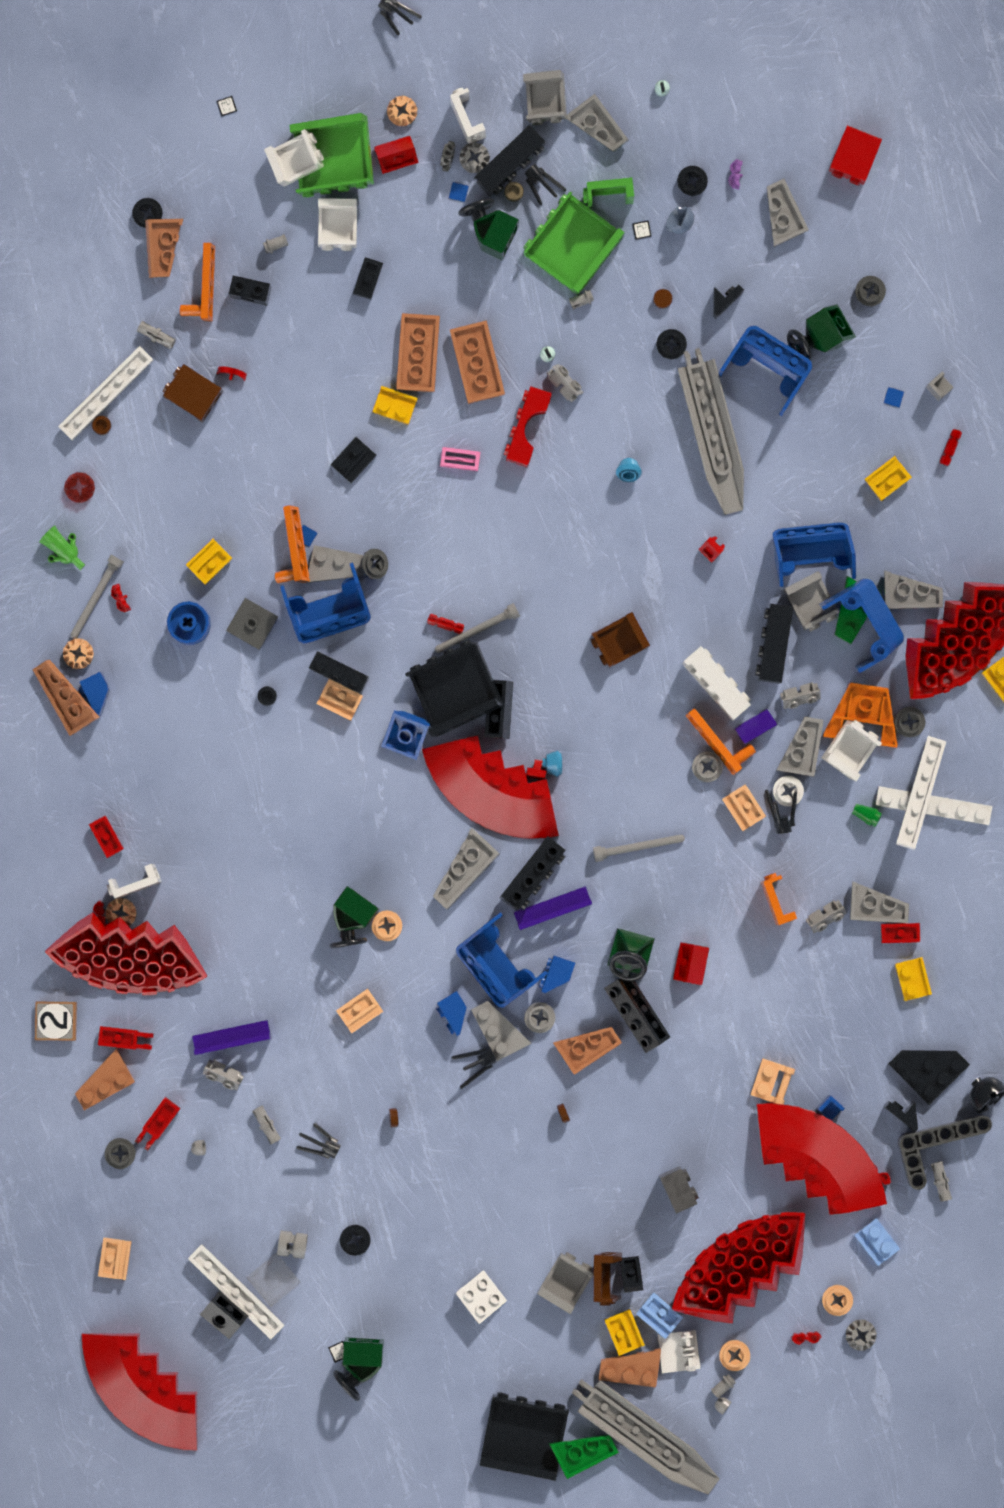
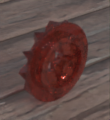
[64,472,95,503]

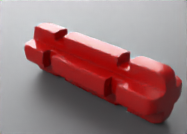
[940,429,962,466]
[427,614,464,634]

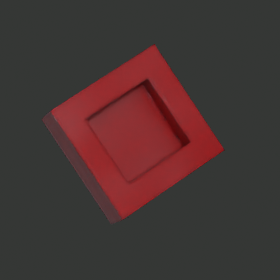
[698,536,725,563]
[526,759,546,780]

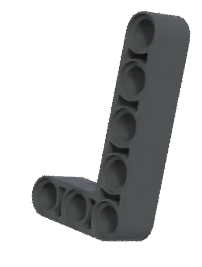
[898,1115,992,1190]

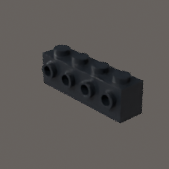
[474,125,545,197]
[755,604,794,684]
[499,836,566,912]
[604,973,670,1053]

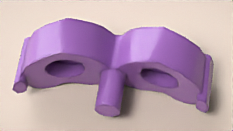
[728,159,743,190]

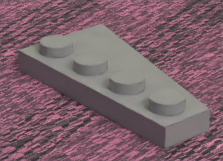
[433,828,500,910]

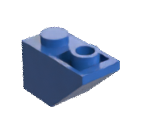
[78,672,110,717]
[539,955,575,993]
[436,991,467,1036]

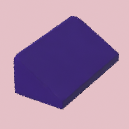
[734,709,777,745]

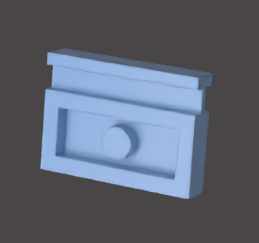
[854,1218,900,1266]
[636,1292,683,1339]

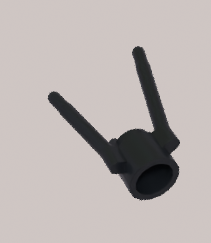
[378,0,422,35]
[524,164,567,205]
[765,790,797,834]
[451,1048,496,1089]
[296,1123,341,1159]

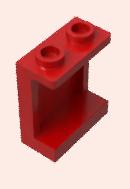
[829,125,882,186]

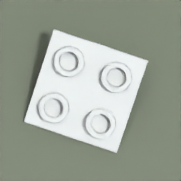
[455,1270,507,1324]
[658,1330,701,1373]

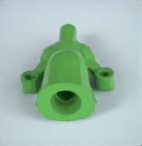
[39,525,85,570]

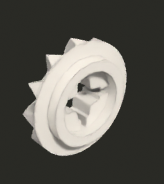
[773,776,804,807]

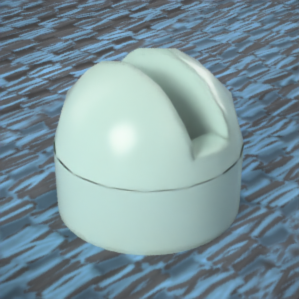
[654,80,670,96]
[540,346,555,362]

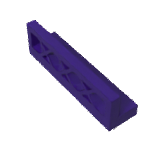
[513,886,592,930]
[192,1020,272,1055]

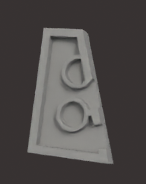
[567,94,629,152]

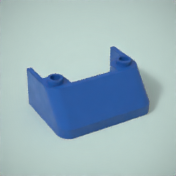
[718,326,812,416]
[773,522,856,587]
[280,562,371,643]
[819,578,904,673]
[456,912,548,1008]

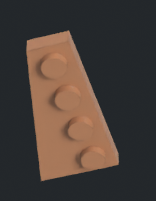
[32,659,100,736]

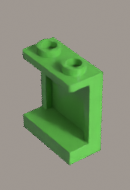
[583,177,634,208]

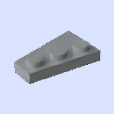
[766,179,809,247]
[307,545,367,583]
[884,571,943,609]
[776,717,824,777]
[850,881,909,923]
[471,1001,532,1061]

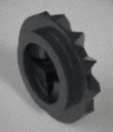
[677,166,708,196]
[132,198,163,228]
[656,329,687,360]
[340,1224,371,1256]

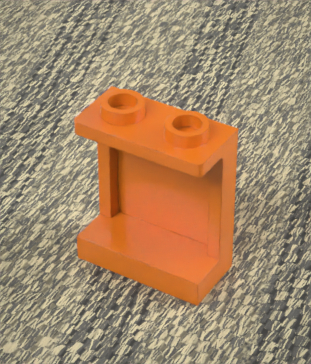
[761,873,797,925]

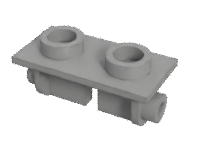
[547,364,584,403]
[780,682,821,709]
[806,900,846,933]
[203,1059,244,1090]

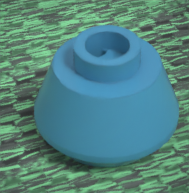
[616,458,642,482]
[543,751,562,777]

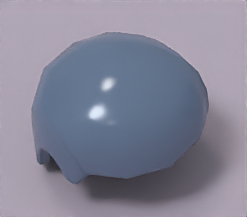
[666,206,695,234]

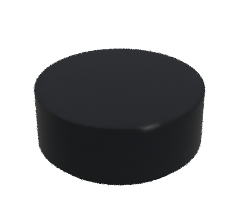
[257,686,277,706]

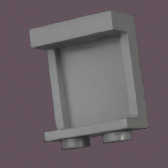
[523,70,567,125]
[783,571,840,632]
[537,1252,594,1314]

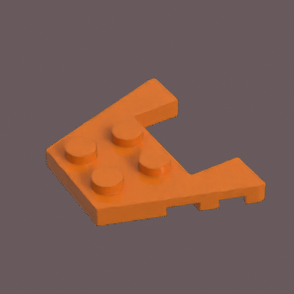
[823,682,898,748]

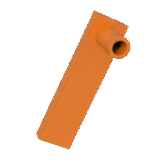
[180,243,215,322]
[275,505,310,584]
[685,708,756,775]

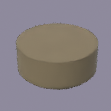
[504,182,523,202]

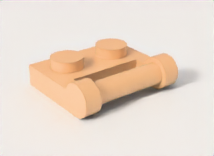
[750,1058,796,1104]

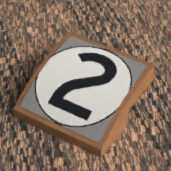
[35,1001,77,1041]

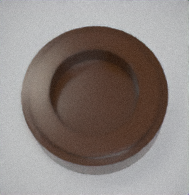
[653,289,673,309]
[92,416,112,435]
[557,1103,570,1123]
[389,1108,399,1128]

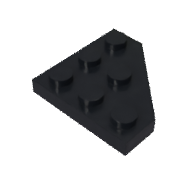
[888,1050,970,1105]

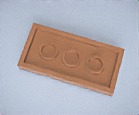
[396,313,440,393]
[450,320,505,404]

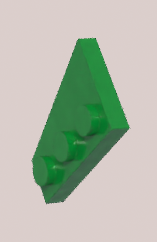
[834,576,867,645]
[549,1434,619,1479]

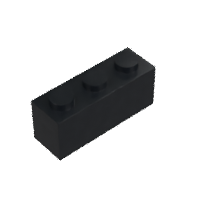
[309,651,369,695]
[484,680,513,739]

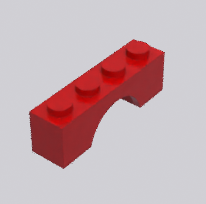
[504,386,552,468]

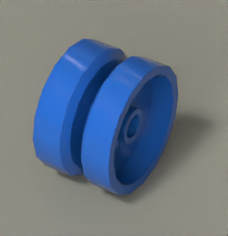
[167,601,211,645]

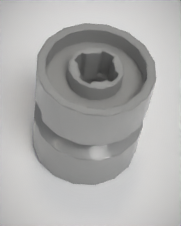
[277,1230,308,1259]

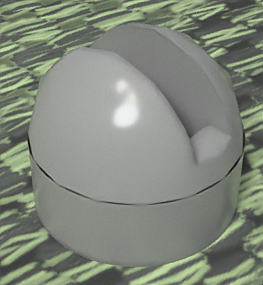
[191,1140,206,1156]
[715,1397,732,1415]

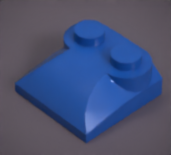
[381,710,430,760]

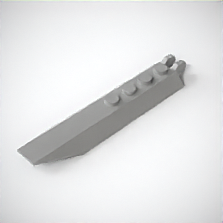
[677,348,744,515]
[572,1379,720,1494]

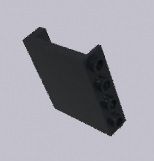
[405,640,504,737]
[480,1392,569,1481]

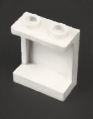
[450,88,486,144]
[264,129,324,187]
[318,198,357,251]
[821,720,882,781]
[107,864,162,898]

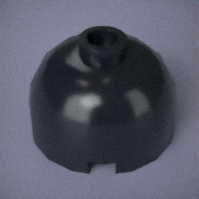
[969,1077,1004,1114]

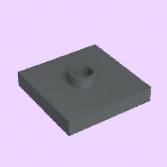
[226,598,278,650]

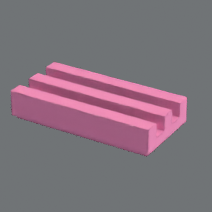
[440,447,480,471]

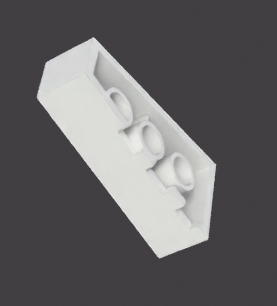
[682,646,751,721]

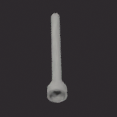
[70,555,124,638]
[435,603,520,653]
[593,835,685,862]

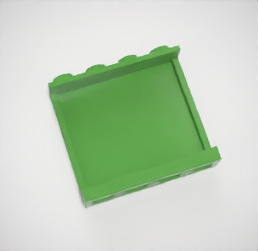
[289,113,374,197]
[523,192,625,295]

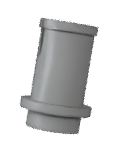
[263,234,288,254]
[569,290,594,310]
[711,1374,736,1399]

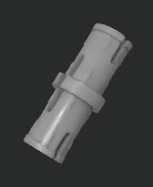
[137,321,176,350]
[252,1105,281,1145]
[931,1161,952,1202]

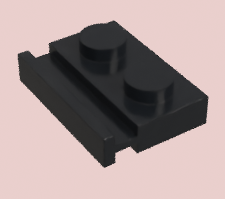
[330,437,377,484]

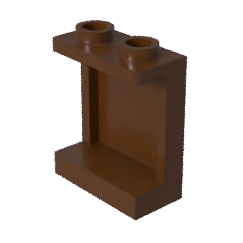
[162,364,223,423]
[590,612,650,668]
[593,1252,622,1306]

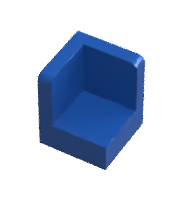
[816,1095,845,1121]

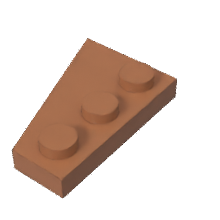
[145,219,183,278]
[553,1027,622,1075]
[75,1049,135,1110]
[599,1348,661,1387]

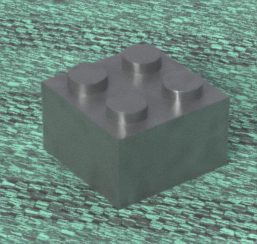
[659,1166,699,1214]

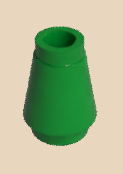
[852,804,882,827]

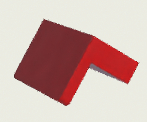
[374,136,419,174]
[673,942,709,985]

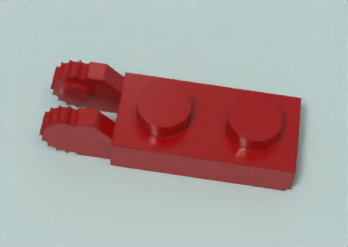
[98,1026,154,1050]
[135,1097,181,1151]

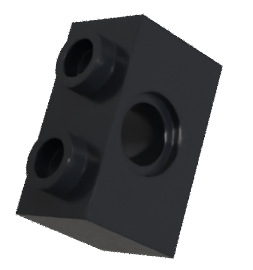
[229,275,272,306]
[200,1291,248,1339]

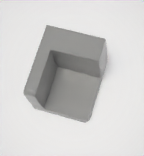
[926,372,954,401]

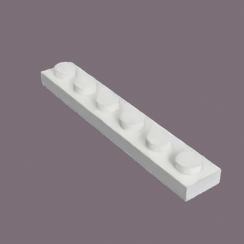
[58,346,154,441]
[896,736,946,850]
[875,786,992,825]
[188,1244,284,1339]

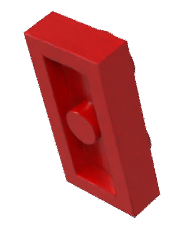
[89,815,124,858]
[881,923,920,943]

